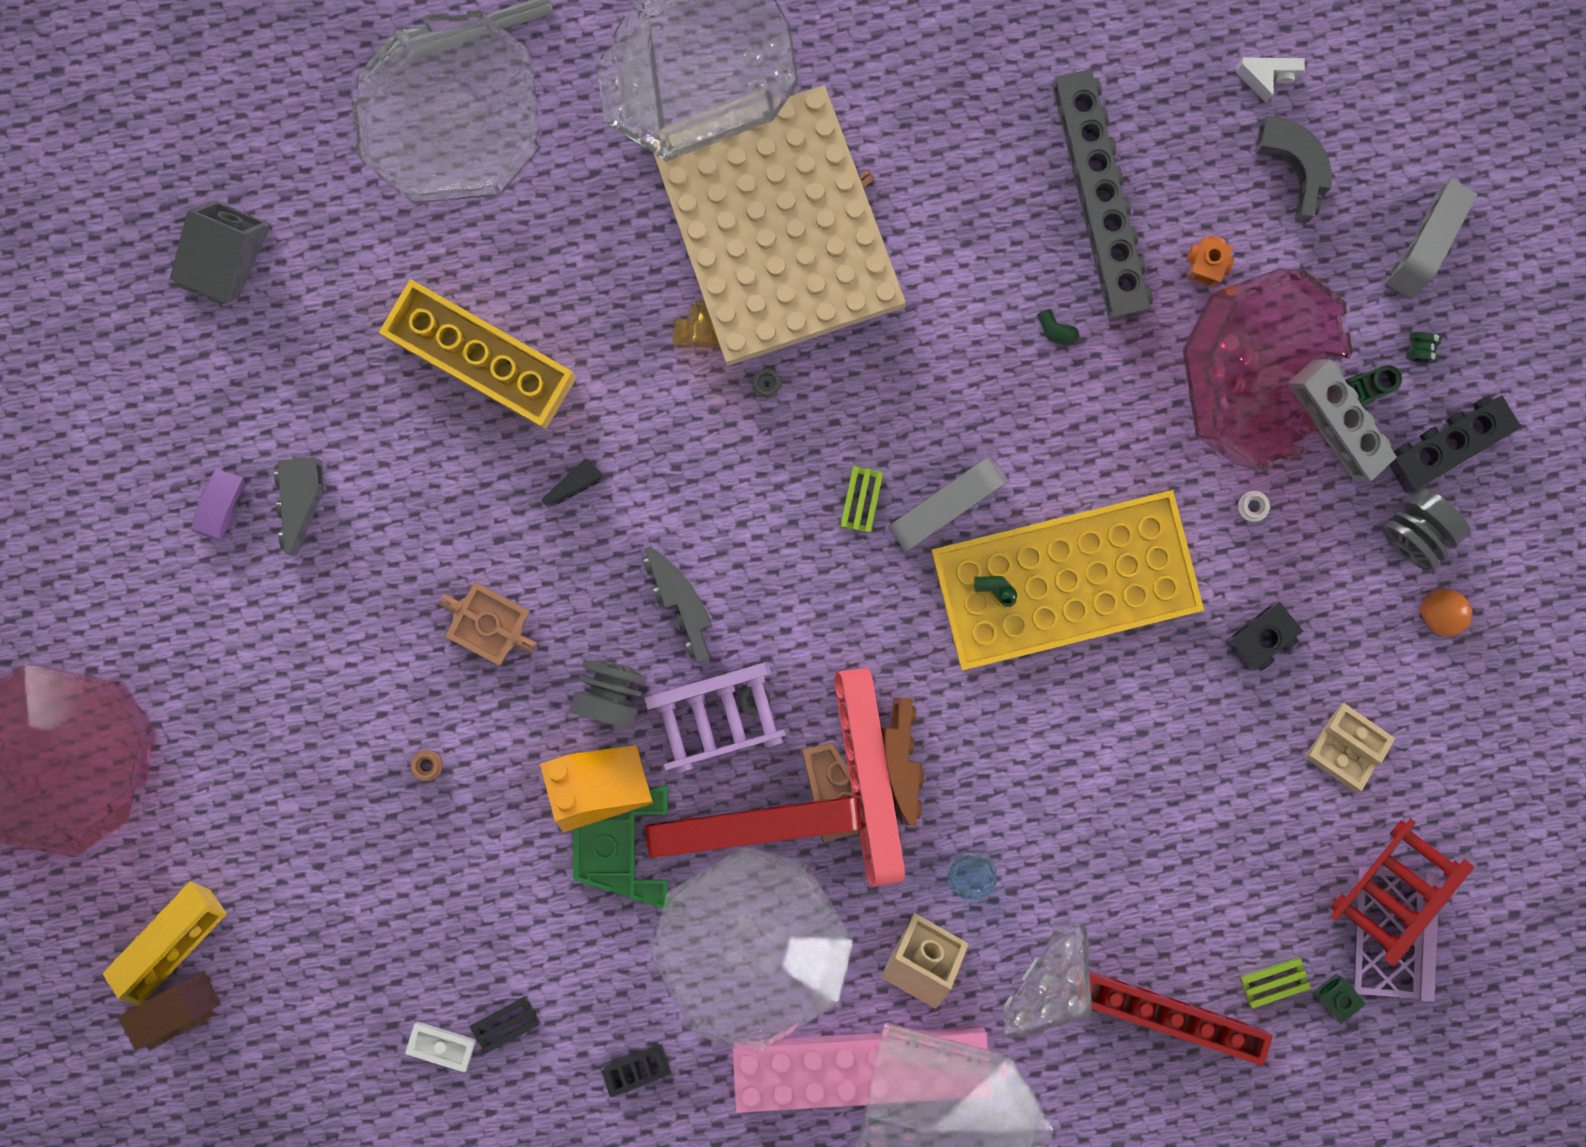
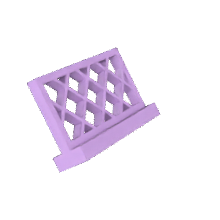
[1354,867,1439,1002]

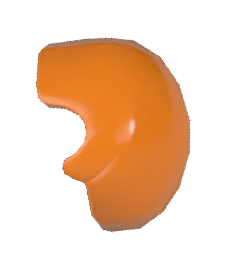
[1420,587,1473,638]

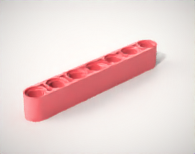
[834,668,905,887]

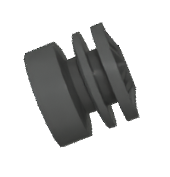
[1382,488,1471,572]
[569,660,647,729]

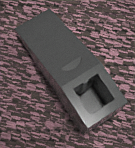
[274,457,324,556]

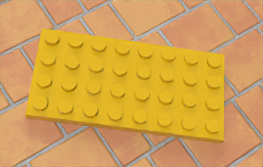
[931,490,1204,671]

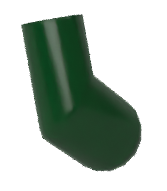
[1037,309,1079,346]
[974,576,1017,607]

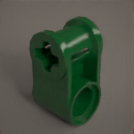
[1345,365,1403,406]

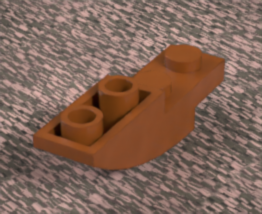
[881,698,924,826]

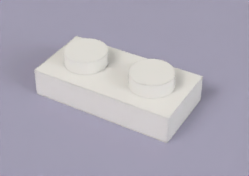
[405,1021,476,1072]

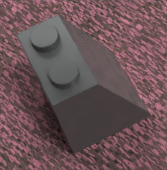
[170,200,271,304]

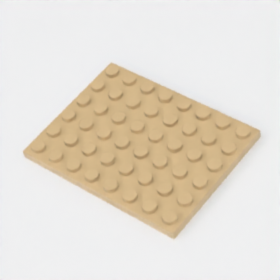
[650,85,906,366]

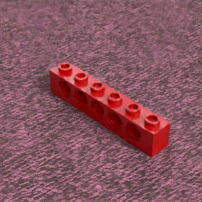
[1076,969,1273,1066]

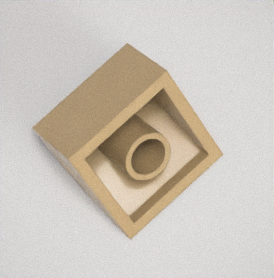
[881,913,969,1009]

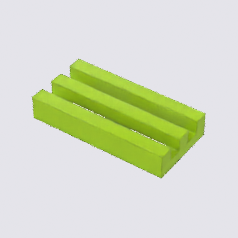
[840,466,883,533]
[1239,957,1311,1009]

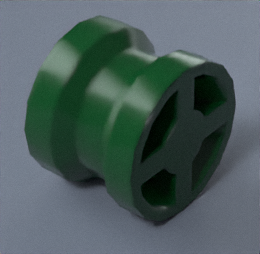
[1406,332,1442,364]

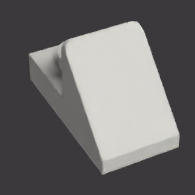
[1236,57,1305,102]

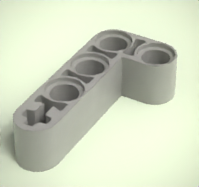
[1384,177,1477,300]
[888,456,1009,552]

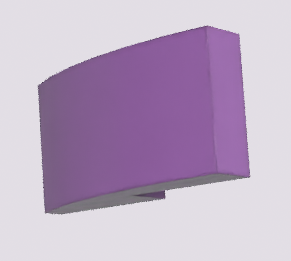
[191,469,246,541]

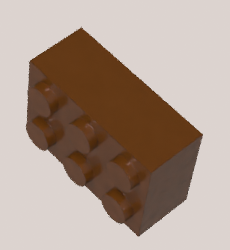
[117,971,221,1051]

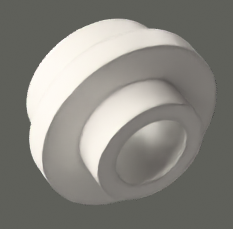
[1238,491,1270,522]

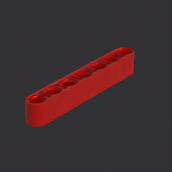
[645,796,862,857]

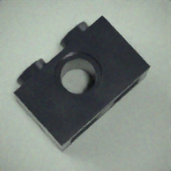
[1225,602,1303,671]

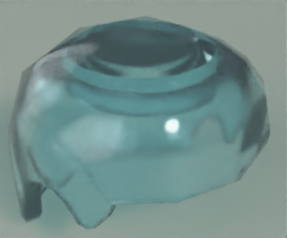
[948,852,997,899]

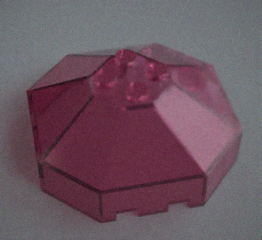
[1183,268,1352,470]
[0,664,157,858]

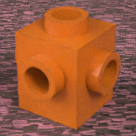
[1186,236,1235,288]

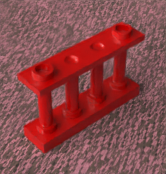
[1330,818,1475,967]

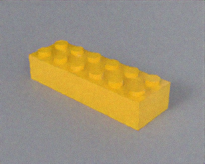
[378,279,577,430]

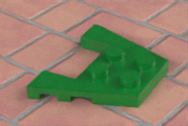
[573,785,668,909]

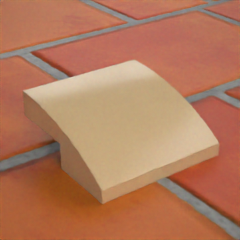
[1305,703,1395,793]

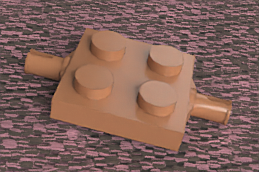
[438,582,538,666]

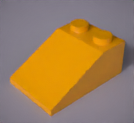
[540,745,653,833]

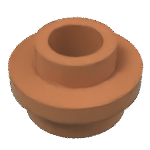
[411,750,443,781]

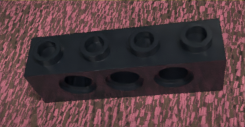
[1389,395,1522,493]

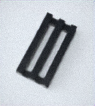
[469,995,541,1055]

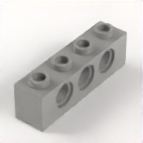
[1287,359,1397,481]

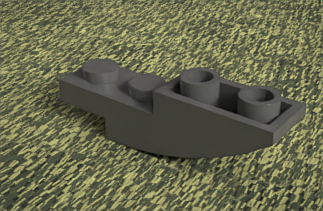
[642,547,712,663]

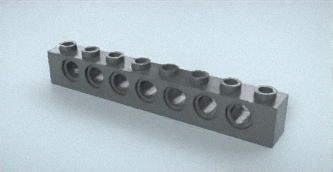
[1052,69,1153,322]

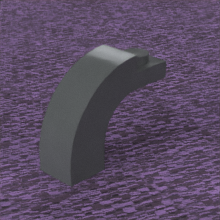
[1255,116,1332,223]

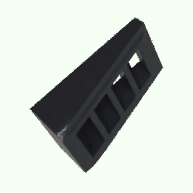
[542,459,606,508]
[601,1043,672,1098]

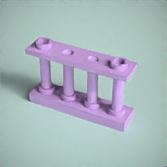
[645,662,789,774]

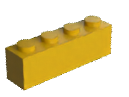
[102,881,227,1006]

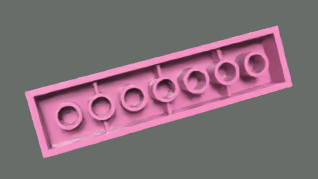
[732,1027,991,1113]

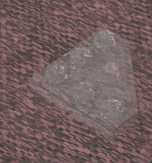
[1004,923,1092,1039]

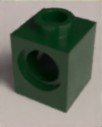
[1312,974,1366,1024]

